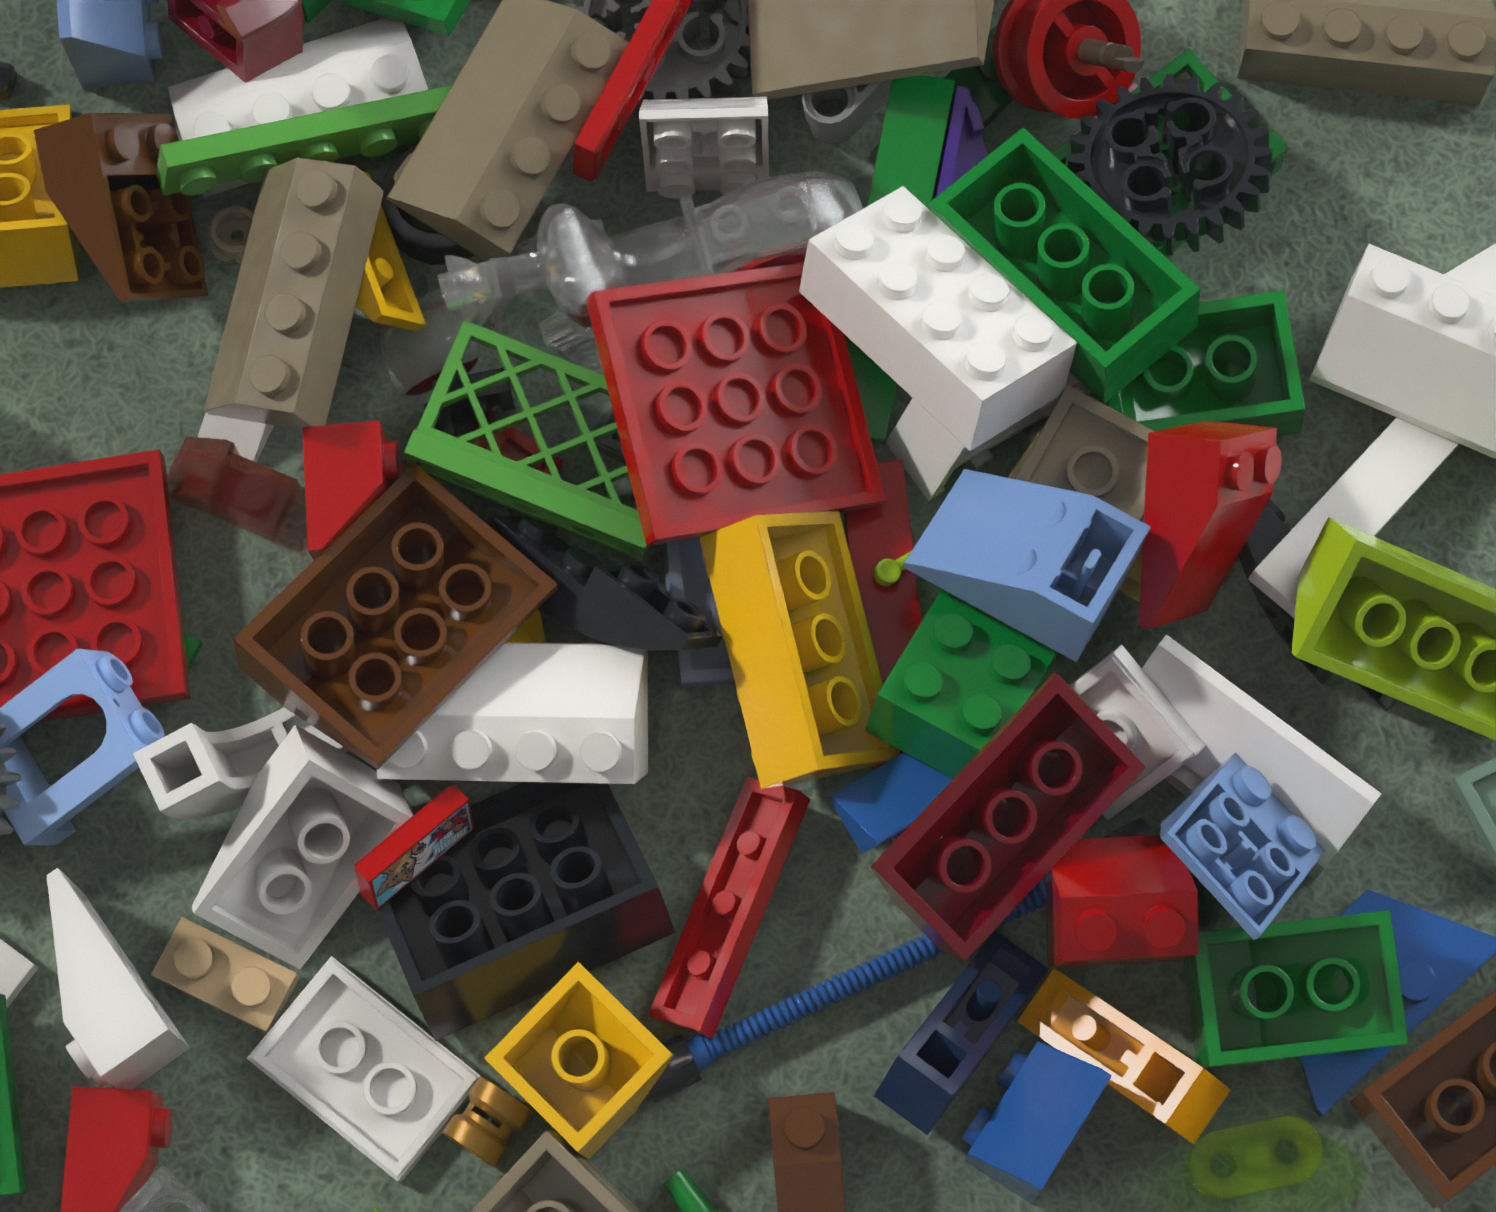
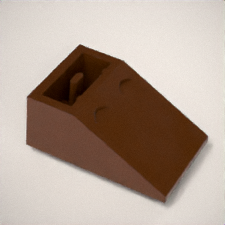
[34,113,208,302]

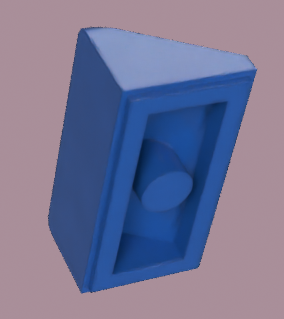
[828,752,953,854]

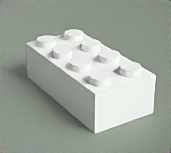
[799,186,1077,451]

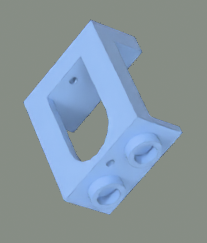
[0,648,165,845]

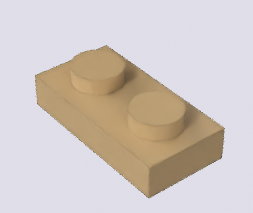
[151,917,300,1034]

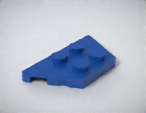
[1296,889,1496,1117]

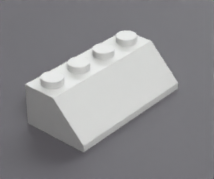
[168,17,428,198]
[1309,244,1496,459]
[1142,634,1381,881]
[377,642,648,784]

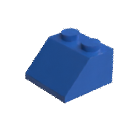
[962,1041,1112,1204]

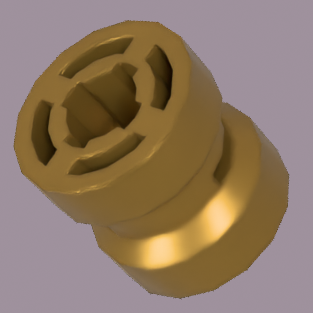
[442,1077,533,1169]

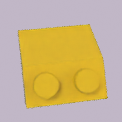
[484,962,674,1160]

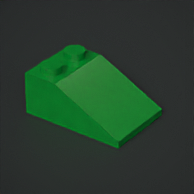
[1108,290,1306,437]
[1183,910,1409,1067]

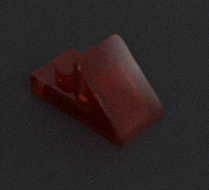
[167,437,300,541]

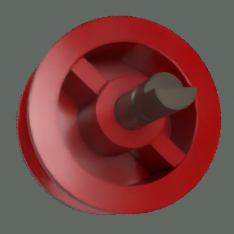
[991,0,1144,119]

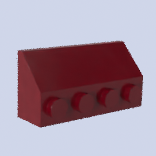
[870,673,1146,961]

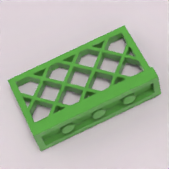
[404,320,649,562]

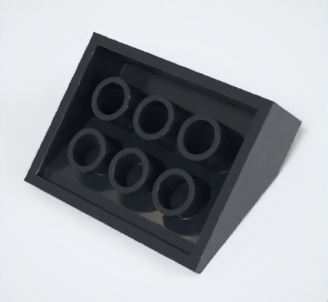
[377,782,676,1041]

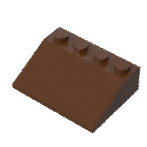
[233,463,558,769]

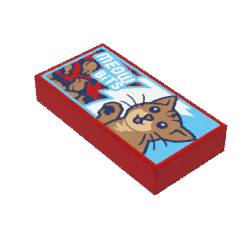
[354,785,474,910]

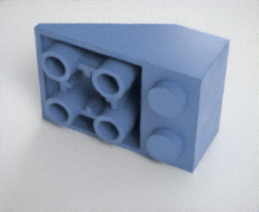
[903,469,1151,662]
[1160,753,1325,940]

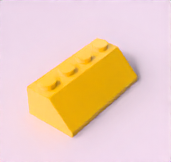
[699,511,900,789]

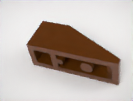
[768,1092,846,1212]

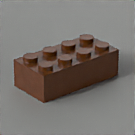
[1350,990,1496,1209]

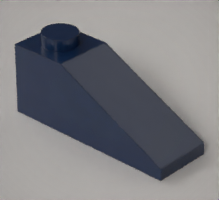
[874,931,1048,1135]

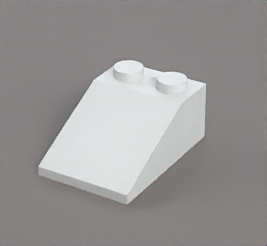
[192,725,413,969]
[46,868,190,1089]

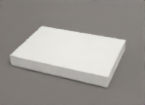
[247,956,483,1183]

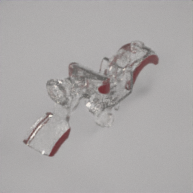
[378,171,863,396]

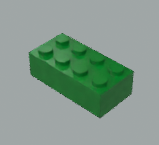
[929,128,1201,404]
[865,589,1061,779]

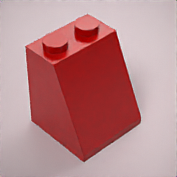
[1045,835,1198,968]

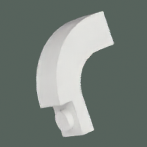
[133,707,349,819]

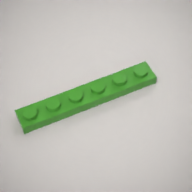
[156,85,452,196]

